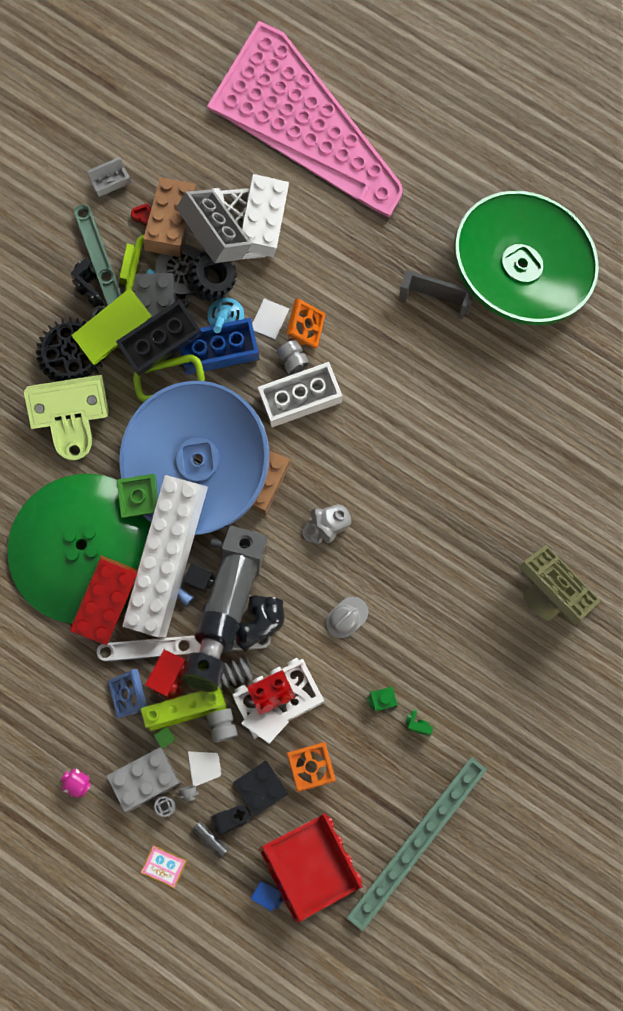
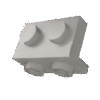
[87,157,132,197]

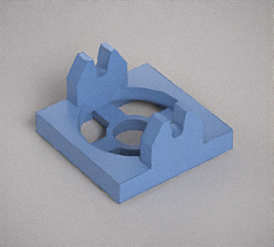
[108,669,147,719]

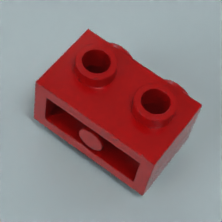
[247,670,295,715]

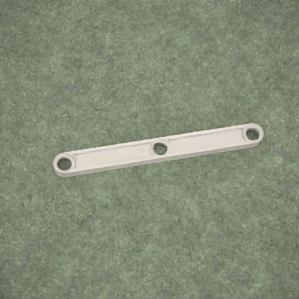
[97,636,271,662]

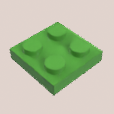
[117,474,159,518]

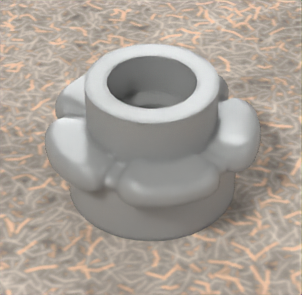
[179,785,199,801]

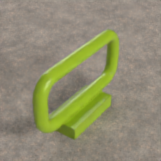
[119,234,168,291]
[133,355,205,402]

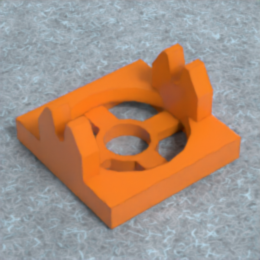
[286,299,326,348]
[287,742,336,792]

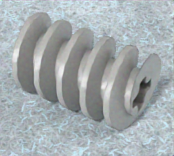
[219,657,253,690]

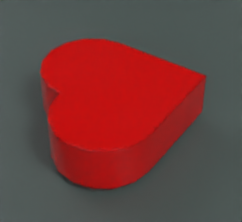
[131,203,151,226]

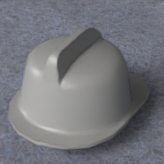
[326,597,369,638]

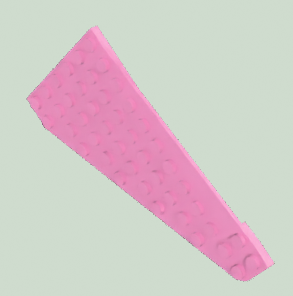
[207,21,402,218]

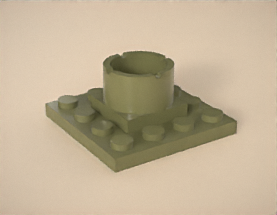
[519,545,601,625]

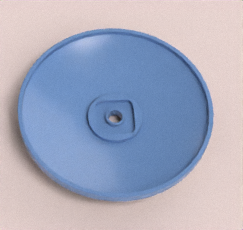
[119,381,270,535]

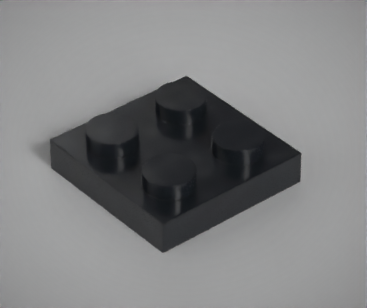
[233,760,288,816]

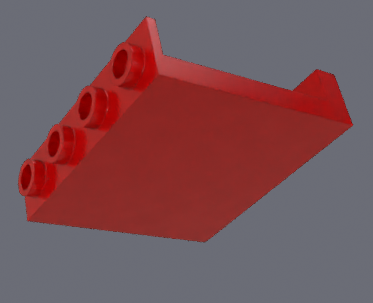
[258,813,363,924]

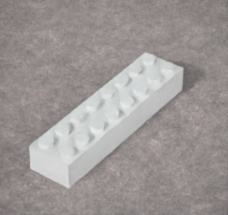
[122,475,208,637]

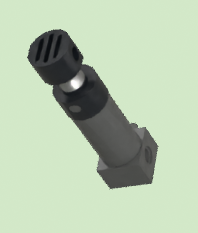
[181,526,268,692]

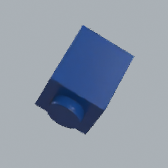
[251,880,283,911]

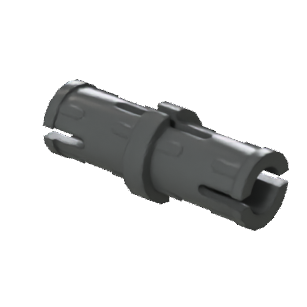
[192,821,229,859]

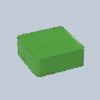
[154,727,175,748]

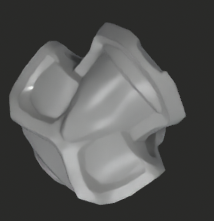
[302,504,352,544]

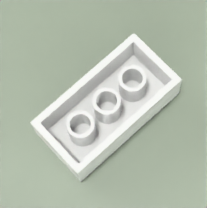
[242,174,289,257]
[258,362,342,428]

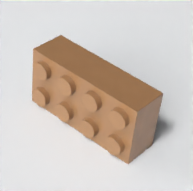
[144,177,196,257]

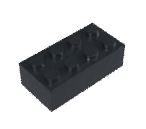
[116,299,203,376]

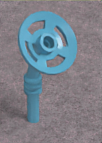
[207,298,244,333]

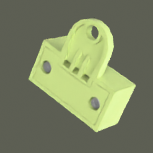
[24,375,109,460]

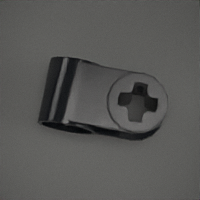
[210,806,251,836]

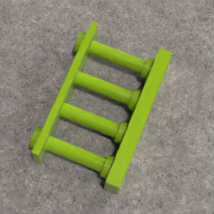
[141,687,227,732]

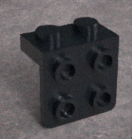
[71,258,104,308]

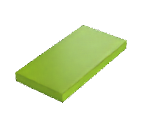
[72,288,152,365]

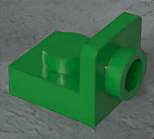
[367,687,398,712]
[405,709,433,737]

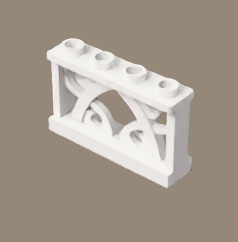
[232,658,324,739]

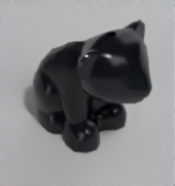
[235,595,285,652]

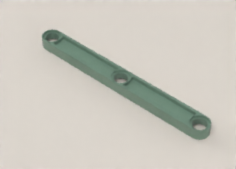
[74,204,122,305]

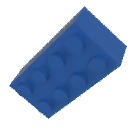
[181,318,259,375]

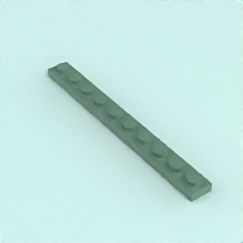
[347,757,487,931]

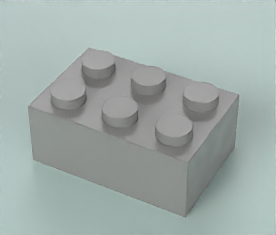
[107,747,181,813]

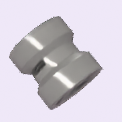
[154,796,176,817]

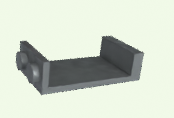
[399,270,473,320]

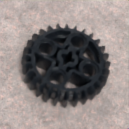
[36,318,105,382]

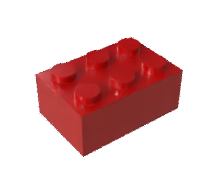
[145,649,187,700]

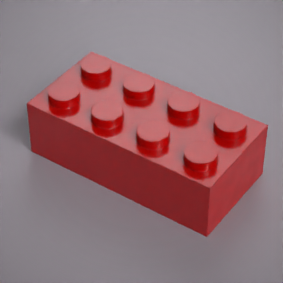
[70,555,138,645]

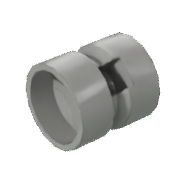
[276,340,310,375]
[206,708,238,743]

